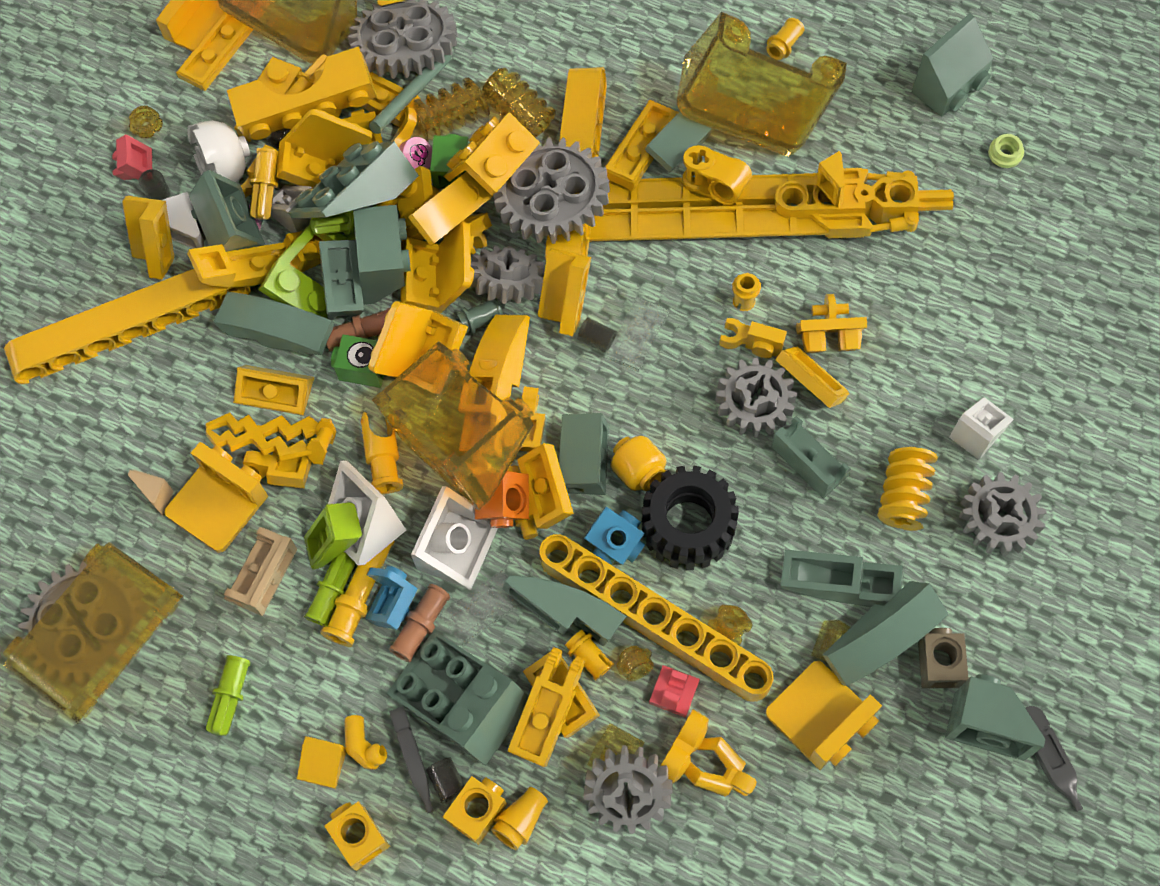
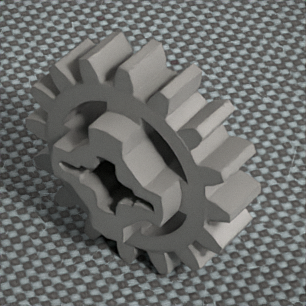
[470,246,545,304]
[715,357,797,438]
[959,472,1047,556]
[583,745,673,834]

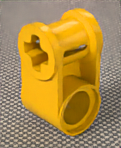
[682,145,752,205]

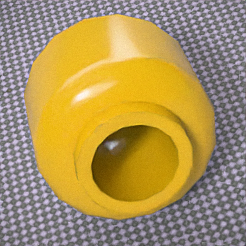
[611,435,666,491]

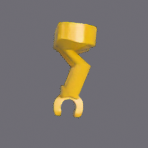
[660,709,757,797]

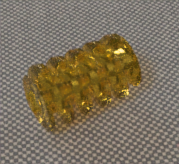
[481,68,556,138]
[413,77,490,142]

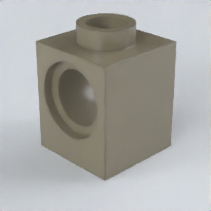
[918,628,969,688]

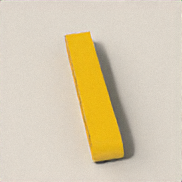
[545,67,607,259]
[4,269,251,384]
[540,534,774,702]

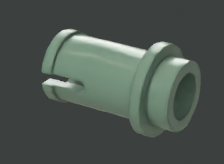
[455,298,503,335]

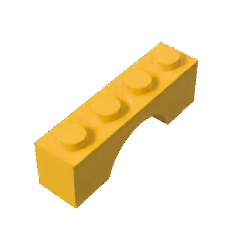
[227,46,377,141]

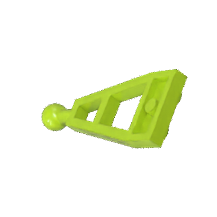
[258,207,364,319]

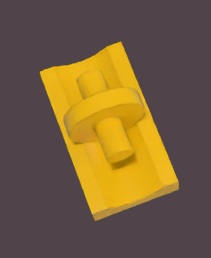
[796,294,867,353]

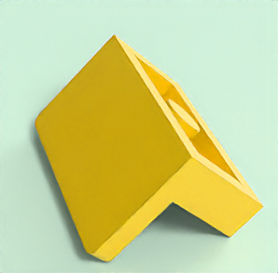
[156,0,230,52]
[122,196,174,280]
[538,249,591,336]

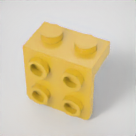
[276,109,372,189]
[444,112,540,196]
[401,221,474,313]
[368,301,468,394]
[165,442,268,553]
[765,661,882,770]

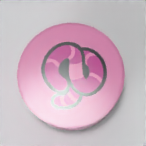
[399,137,432,169]

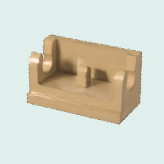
[224,527,297,616]

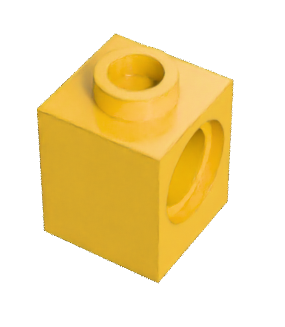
[443,776,507,845]
[324,801,390,871]

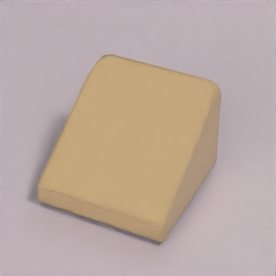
[128,470,174,516]

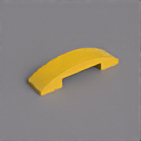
[187,231,324,287]

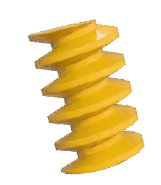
[877,447,938,531]

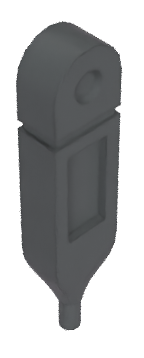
[389,706,434,814]
[1026,706,1083,812]

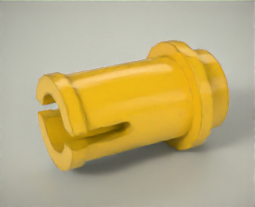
[766,17,805,60]
[732,273,761,311]
[565,630,614,681]

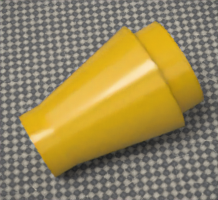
[491,787,548,850]

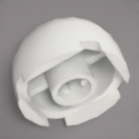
[187,120,250,183]

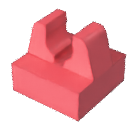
[112,134,153,181]
[649,665,700,718]

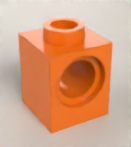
[475,471,529,528]

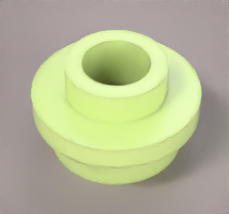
[988,134,1024,168]

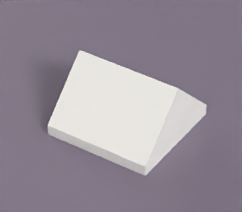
[328,461,406,565]
[411,486,498,590]

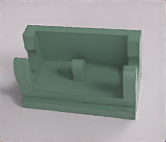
[319,240,364,320]
[559,413,609,495]
[771,416,851,499]

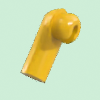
[344,715,387,770]

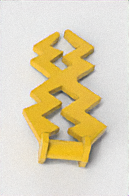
[205,412,337,465]

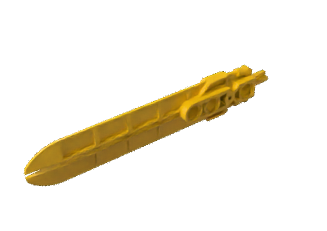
[589,168,954,242]

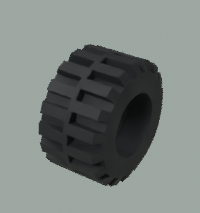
[641,466,739,570]

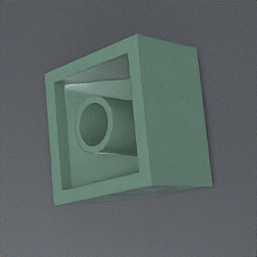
[911,13,994,117]
[189,170,265,252]
[353,205,411,305]
[945,674,1045,761]

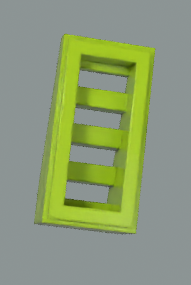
[304,502,362,570]

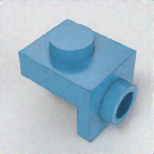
[365,565,418,630]

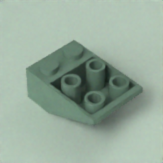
[288,141,419,218]
[387,631,529,766]

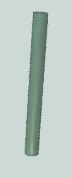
[369,55,451,134]

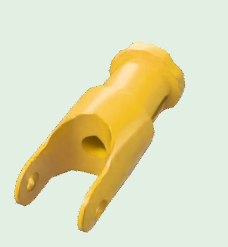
[361,412,404,495]

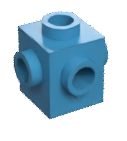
[583,507,645,565]

